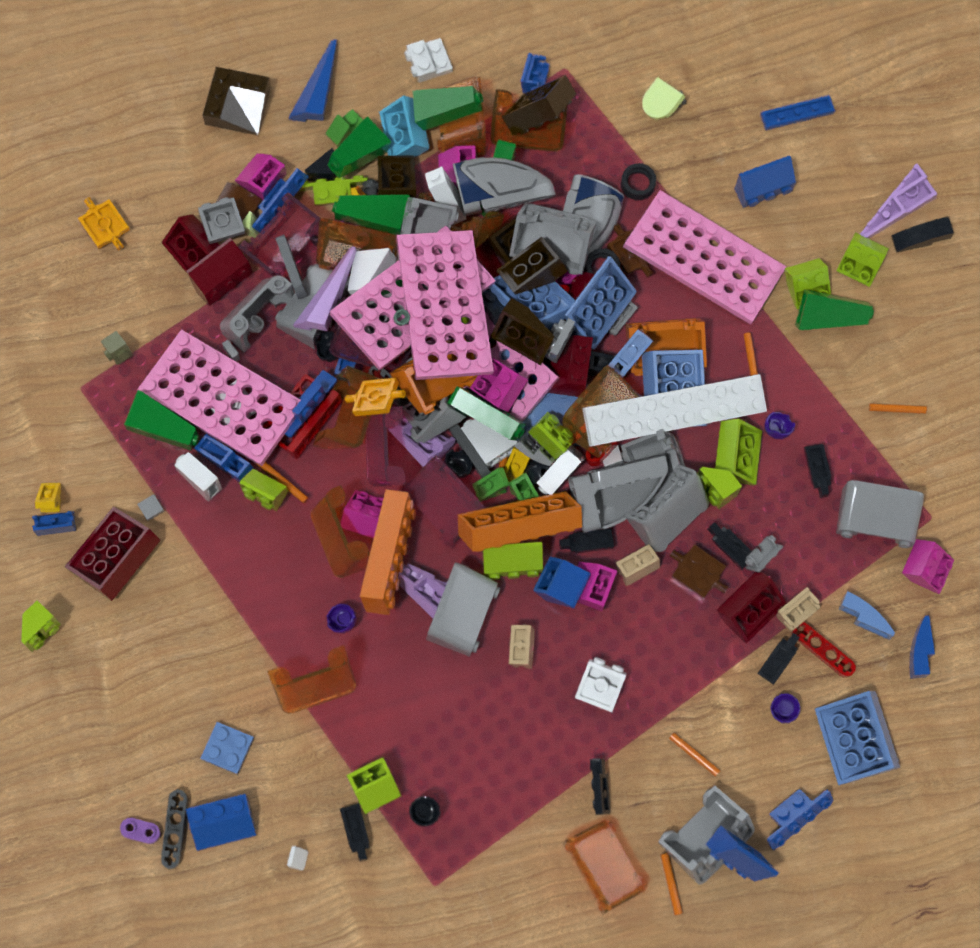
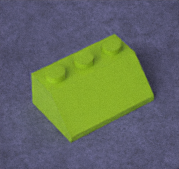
[715,419,762,485]
[482,542,543,580]

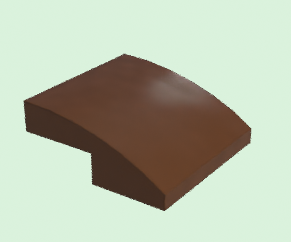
[215,182,262,222]

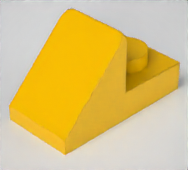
[504,446,531,483]
[35,483,61,513]

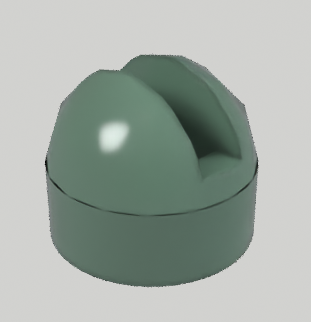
[393,309,410,326]

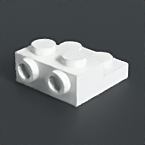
[404,38,453,83]
[575,657,627,712]

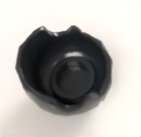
[316,331,343,362]
[443,449,473,478]
[525,460,552,486]
[409,796,441,827]

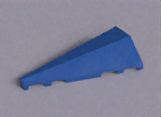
[289,39,337,122]

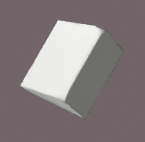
[603,445,624,468]
[287,846,308,871]

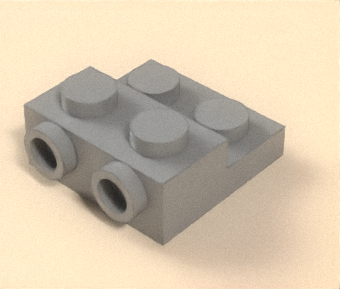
[198,197,245,244]
[545,318,575,363]

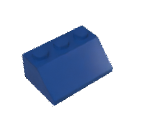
[734,155,796,208]
[186,794,257,851]
[706,826,779,882]

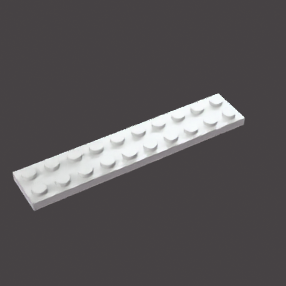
[582,374,767,447]

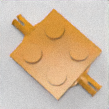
[78,197,130,250]
[345,378,406,416]

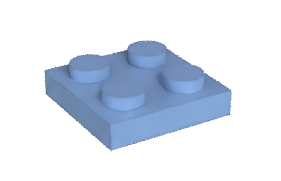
[200,722,254,775]

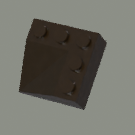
[202,67,271,136]
[502,75,576,136]

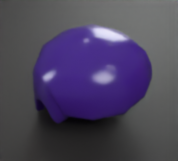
[764,412,795,440]
[326,604,356,634]
[770,694,801,724]

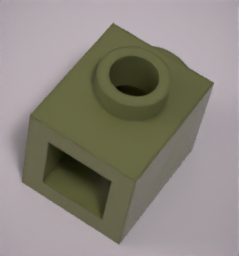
[101,331,133,366]

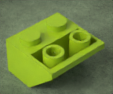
[836,232,889,287]
[784,258,831,310]
[528,411,575,459]
[698,467,742,509]
[239,469,288,511]
[21,600,61,652]
[346,757,401,814]

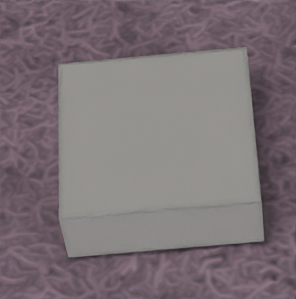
[222,340,240,362]
[137,494,165,521]

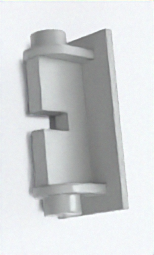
[745,535,783,573]

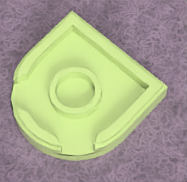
[642,77,685,120]

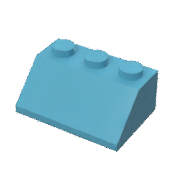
[379,95,430,157]

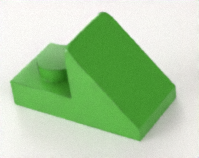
[325,109,363,147]
[472,468,510,502]
[509,473,539,501]

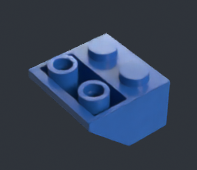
[533,556,591,608]

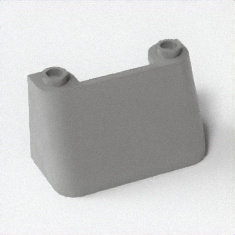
[395,197,459,274]
[509,203,596,275]
[275,264,351,350]
[220,276,294,353]
[392,357,466,443]
[621,429,685,512]
[625,465,709,552]
[836,480,924,548]
[426,562,500,657]
[658,786,755,885]

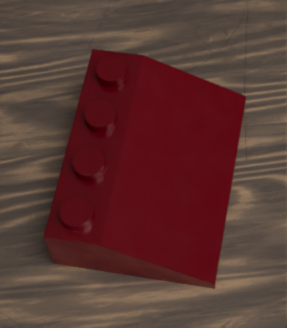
[65,506,161,601]

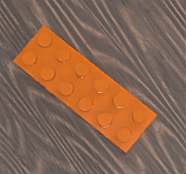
[360,489,416,615]
[457,491,582,552]

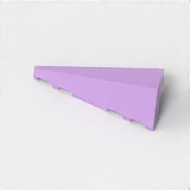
[860,164,937,239]
[293,246,357,331]
[375,409,456,469]
[398,564,448,618]

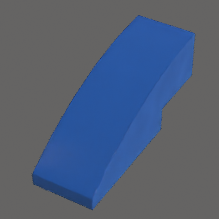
[194,434,254,482]
[909,615,935,679]

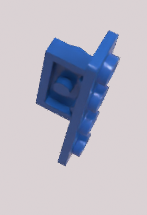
[252,168,308,235]
[284,370,338,438]
[767,789,833,851]

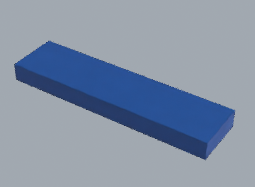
[760,95,835,131]

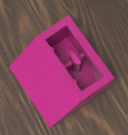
[438,146,476,189]
[235,153,287,200]
[470,356,528,412]
[340,490,383,539]
[902,539,954,594]
[577,562,617,611]

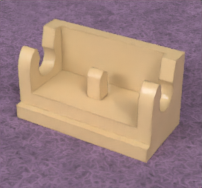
[616,544,660,587]
[776,587,820,632]
[509,625,535,669]

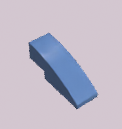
[839,591,895,640]

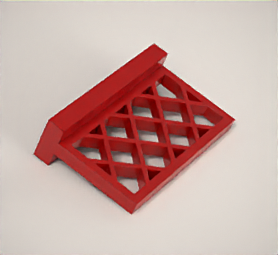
[263,374,343,460]

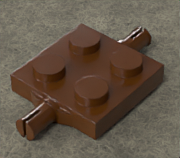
[607,223,654,278]
[670,544,728,599]

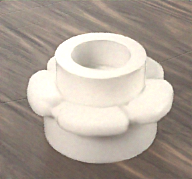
[247,315,264,333]

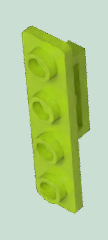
[298,175,368,206]

